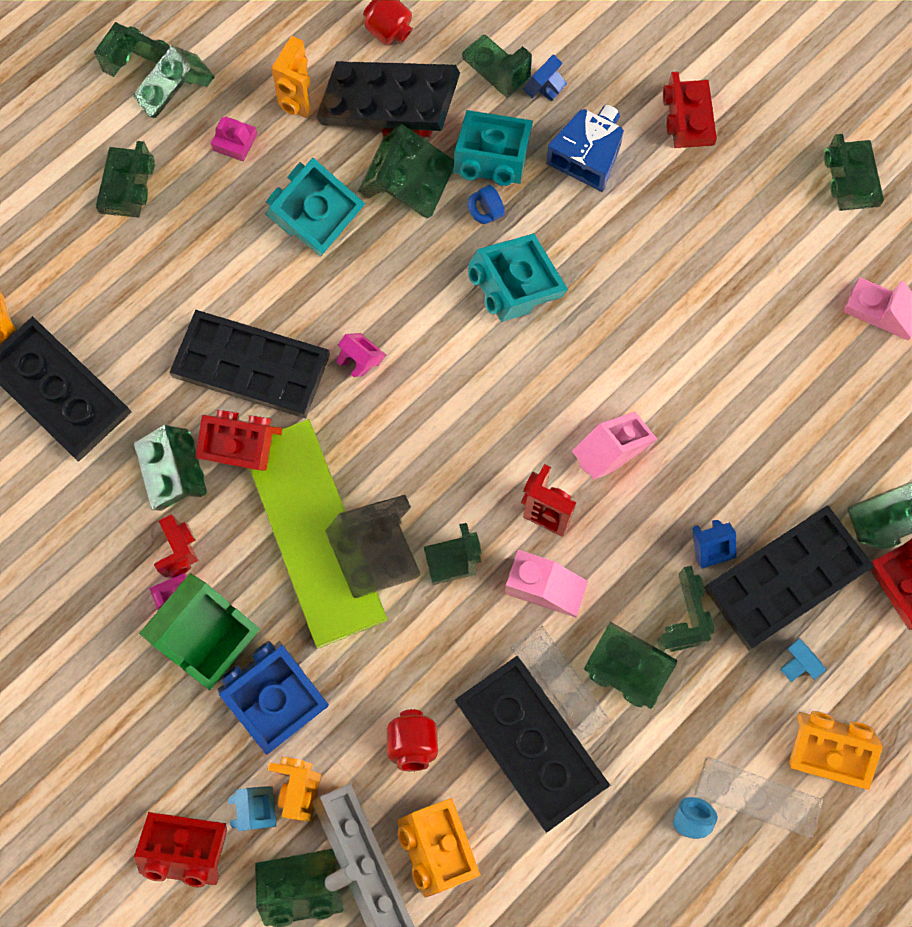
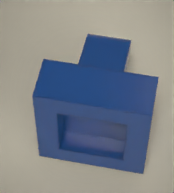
[523,54,567,101]
[693,520,737,569]

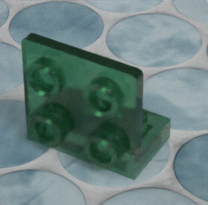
[358,124,454,219]

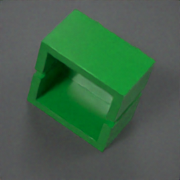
[139,573,260,691]

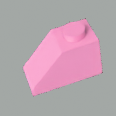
[572,412,657,480]
[505,550,588,618]

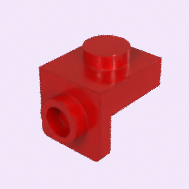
[154,514,199,578]

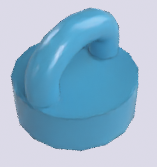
[673,797,718,839]

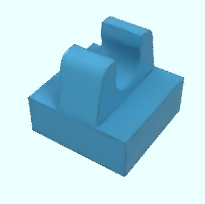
[780,637,826,682]
[228,786,277,831]

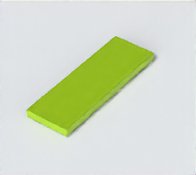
[250,419,388,649]

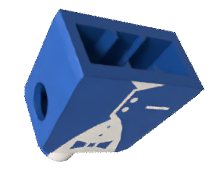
[546,105,624,192]

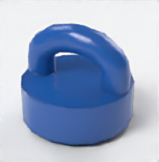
[467,185,505,224]

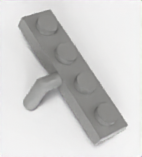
[312,784,415,927]

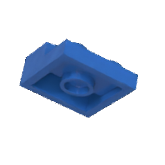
[218,641,329,755]

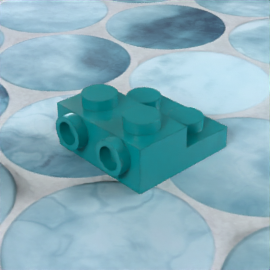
[453,110,533,186]
[265,157,365,257]
[468,233,568,322]

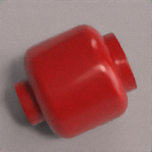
[363,0,413,45]
[387,709,438,772]

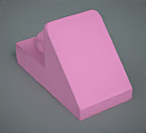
[843,277,912,341]

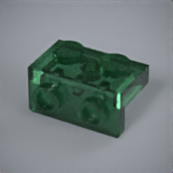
[133,425,207,511]
[848,482,912,549]
[584,621,678,709]
[255,849,344,927]

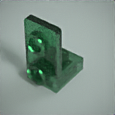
[94,22,179,77]
[462,35,532,98]
[134,45,215,118]
[424,523,482,585]
[657,566,714,655]

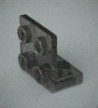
[325,494,420,598]

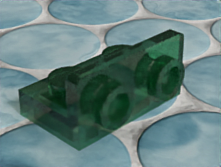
[824,133,884,211]
[96,141,155,218]

